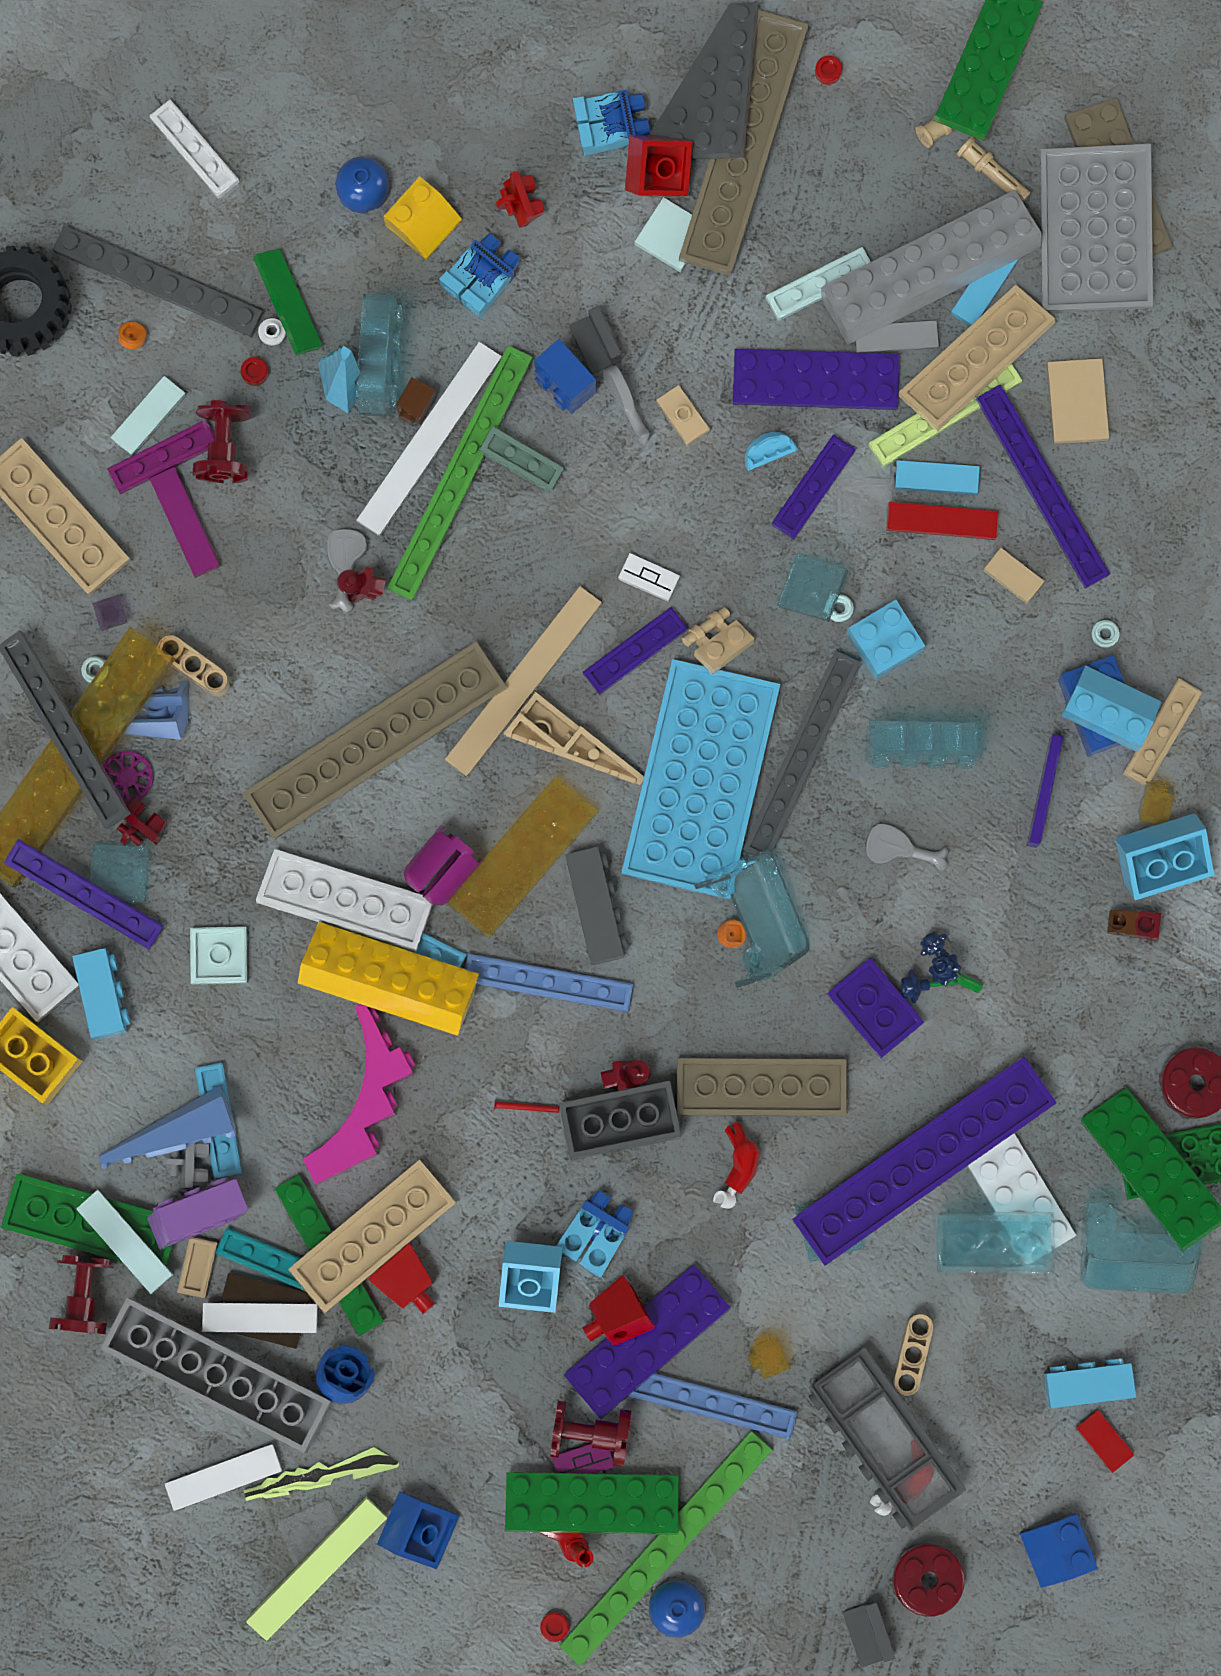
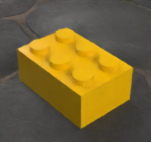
[0,1007,83,1106]

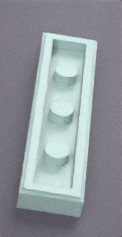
[766,247,871,321]
[77,1190,173,1294]

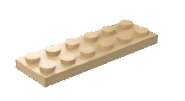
[899,285,1055,431]
[0,438,131,596]
[288,1160,456,1314]

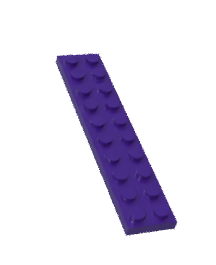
[792,1057,1057,1266]

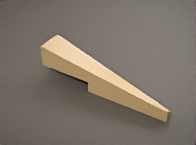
[503,692,644,785]

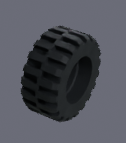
[0,246,72,357]

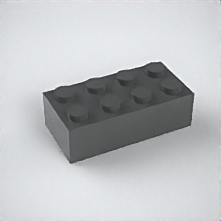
[559,1081,681,1161]

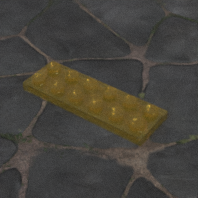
[447,776,598,939]

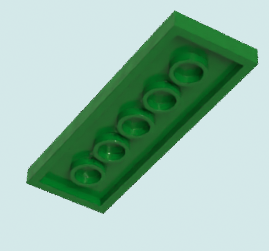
[934,0,1043,141]
[1081,1088,1221,1252]
[1,1174,174,1267]
[505,1472,678,1535]

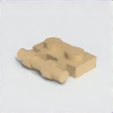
[682,607,755,675]

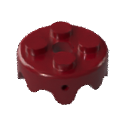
[1159,1047,1221,1119]
[892,1543,965,1617]

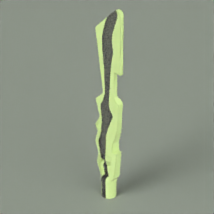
[244,1447,399,1501]

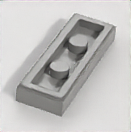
[855,320,939,353]

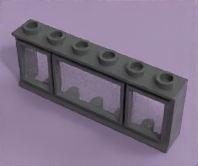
[808,1347,966,1531]

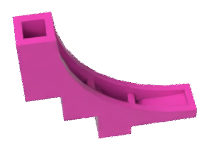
[303,1004,415,1185]

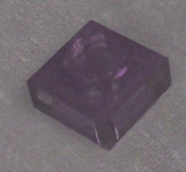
[92,595,128,631]

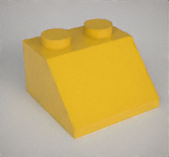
[384,176,462,260]

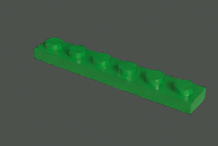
[274,1175,384,1337]

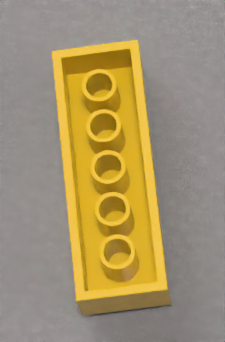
[298,922,479,1036]

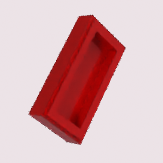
[1075,1410,1134,1473]

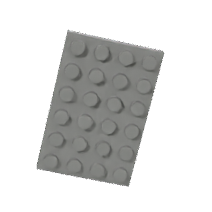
[1041,144,1153,313]

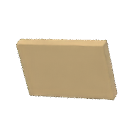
[1047,358,1109,444]

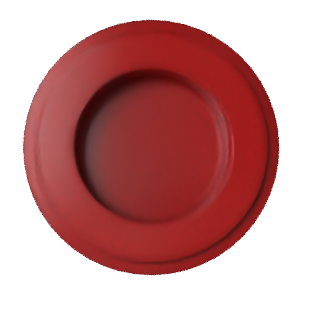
[815,56,842,85]
[240,357,269,386]
[540,1612,569,1642]

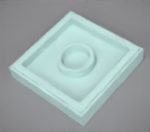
[634,197,692,273]
[190,927,248,985]

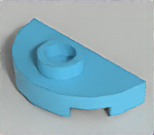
[744,432,798,471]

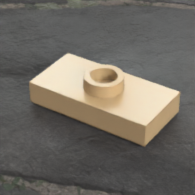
[656,385,710,446]

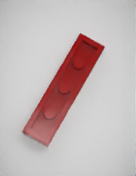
[886,502,998,540]

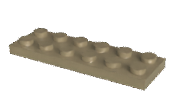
[1064,98,1172,256]
[677,1058,846,1116]

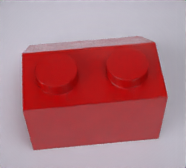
[625,135,693,196]

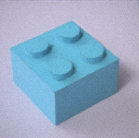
[847,600,925,680]
[499,1241,562,1313]

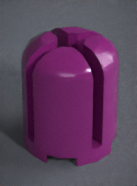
[404,825,484,906]

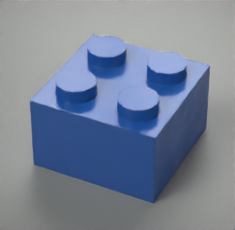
[534,339,596,415]

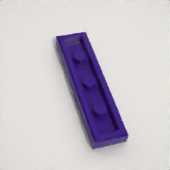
[771,435,856,540]
[583,607,688,695]
[1026,734,1063,848]

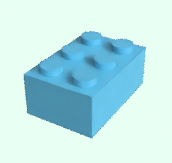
[1115,813,1214,900]

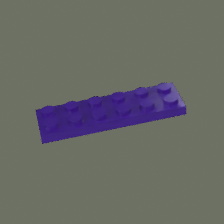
[733,349,899,410]
[564,1265,731,1420]

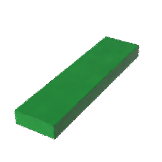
[253,248,322,355]

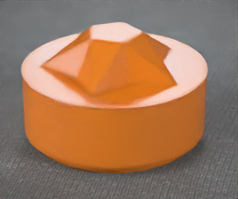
[118,321,146,349]
[717,920,747,948]

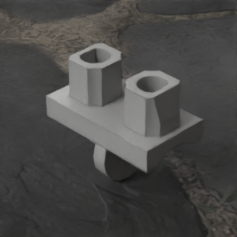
[162,1141,209,1189]

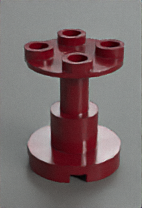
[192,400,251,483]
[49,1255,114,1335]
[550,1400,632,1467]

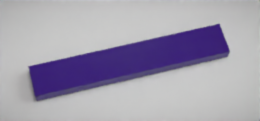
[4,839,164,949]

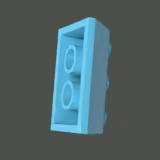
[1061,665,1161,752]

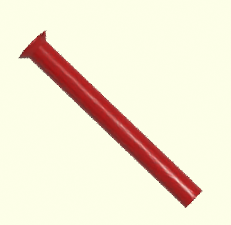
[494,1100,559,1113]

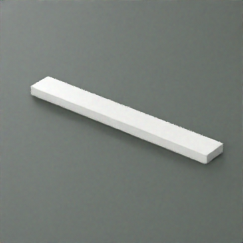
[356,342,502,537]

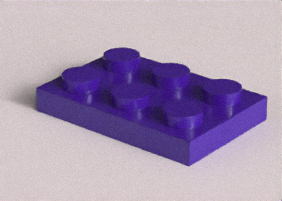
[827,958,924,1059]

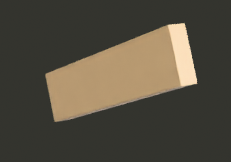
[1122,678,1203,788]

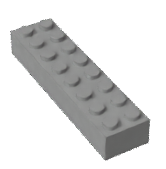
[821,190,1042,345]
[101,1298,332,1453]

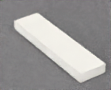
[149,100,239,199]
[202,1303,318,1333]
[165,1444,283,1511]

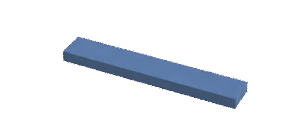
[465,954,633,1012]
[629,1374,797,1439]

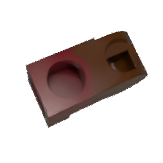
[1107,910,1161,942]

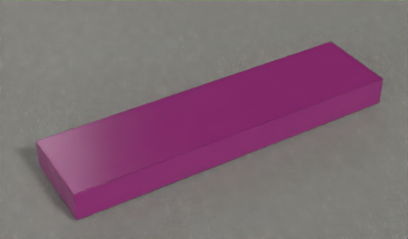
[107,419,214,495]
[149,467,220,578]

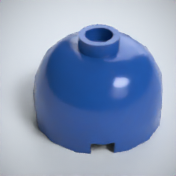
[335,156,390,214]
[315,1345,375,1404]
[649,1579,705,1638]

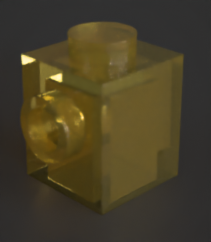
[1138,780,1175,824]
[747,1334,790,1379]

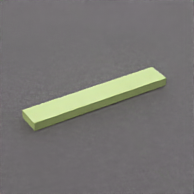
[868,364,1022,467]
[246,1496,387,1641]

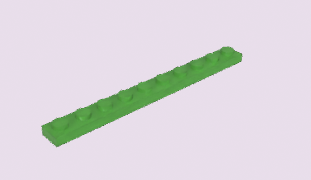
[387,346,533,602]
[559,1431,773,1666]

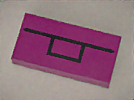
[552,1444,615,1474]

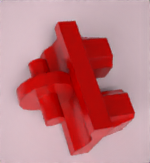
[496,171,544,228]

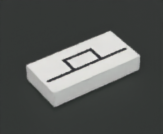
[618,553,680,602]

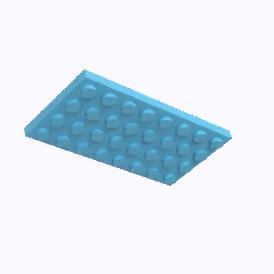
[621,659,780,900]

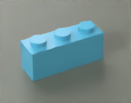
[72,948,130,1040]
[1043,1358,1136,1408]

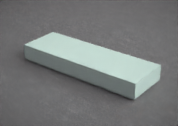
[110,376,186,456]

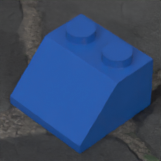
[377,1491,459,1569]
[1019,1513,1098,1588]

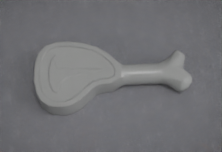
[603,365,650,444]
[327,529,367,613]
[865,824,949,871]

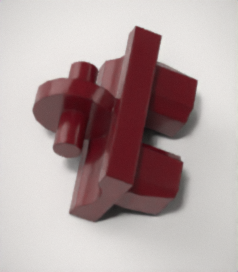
[337,567,386,603]
[117,797,167,846]
[601,1060,651,1090]

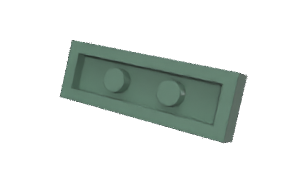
[478,426,563,493]

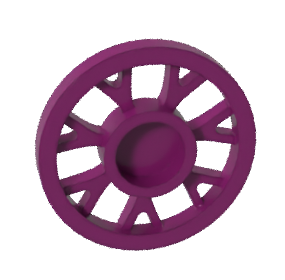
[103,751,153,803]

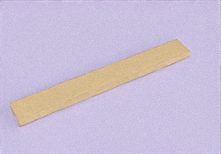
[445,586,602,777]

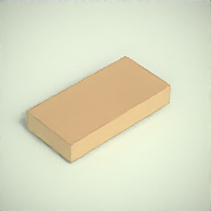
[983,548,1044,604]
[177,1237,218,1298]

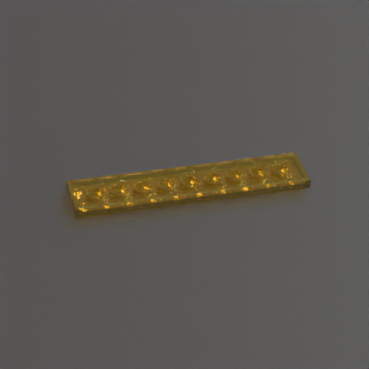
[0,627,176,888]

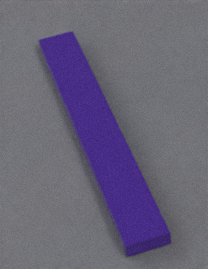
[976,384,1110,589]

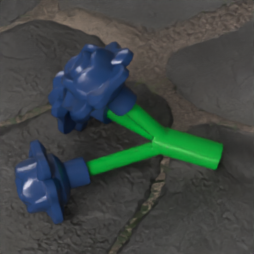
[901,931,983,1003]

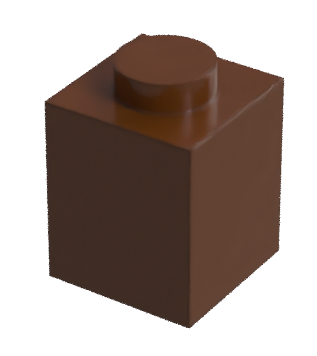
[395,377,437,425]

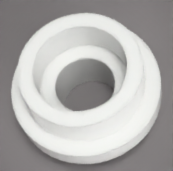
[258,318,286,346]

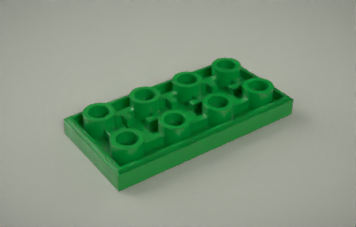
[1122,1124,1221,1200]

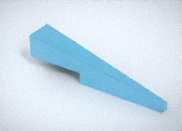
[318,346,360,413]

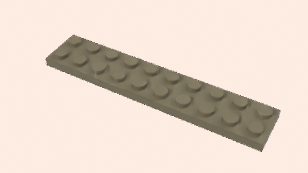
[679,10,809,276]
[243,641,507,840]

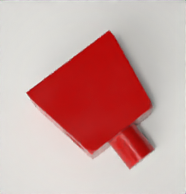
[368,1244,436,1314]
[582,1275,655,1345]

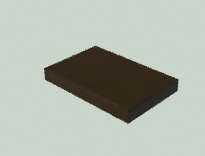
[220,1273,310,1349]

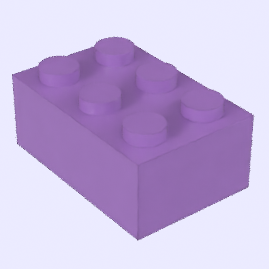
[147,1177,249,1250]

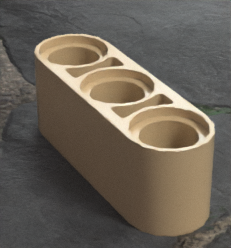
[158,635,230,697]
[892,1314,933,1396]

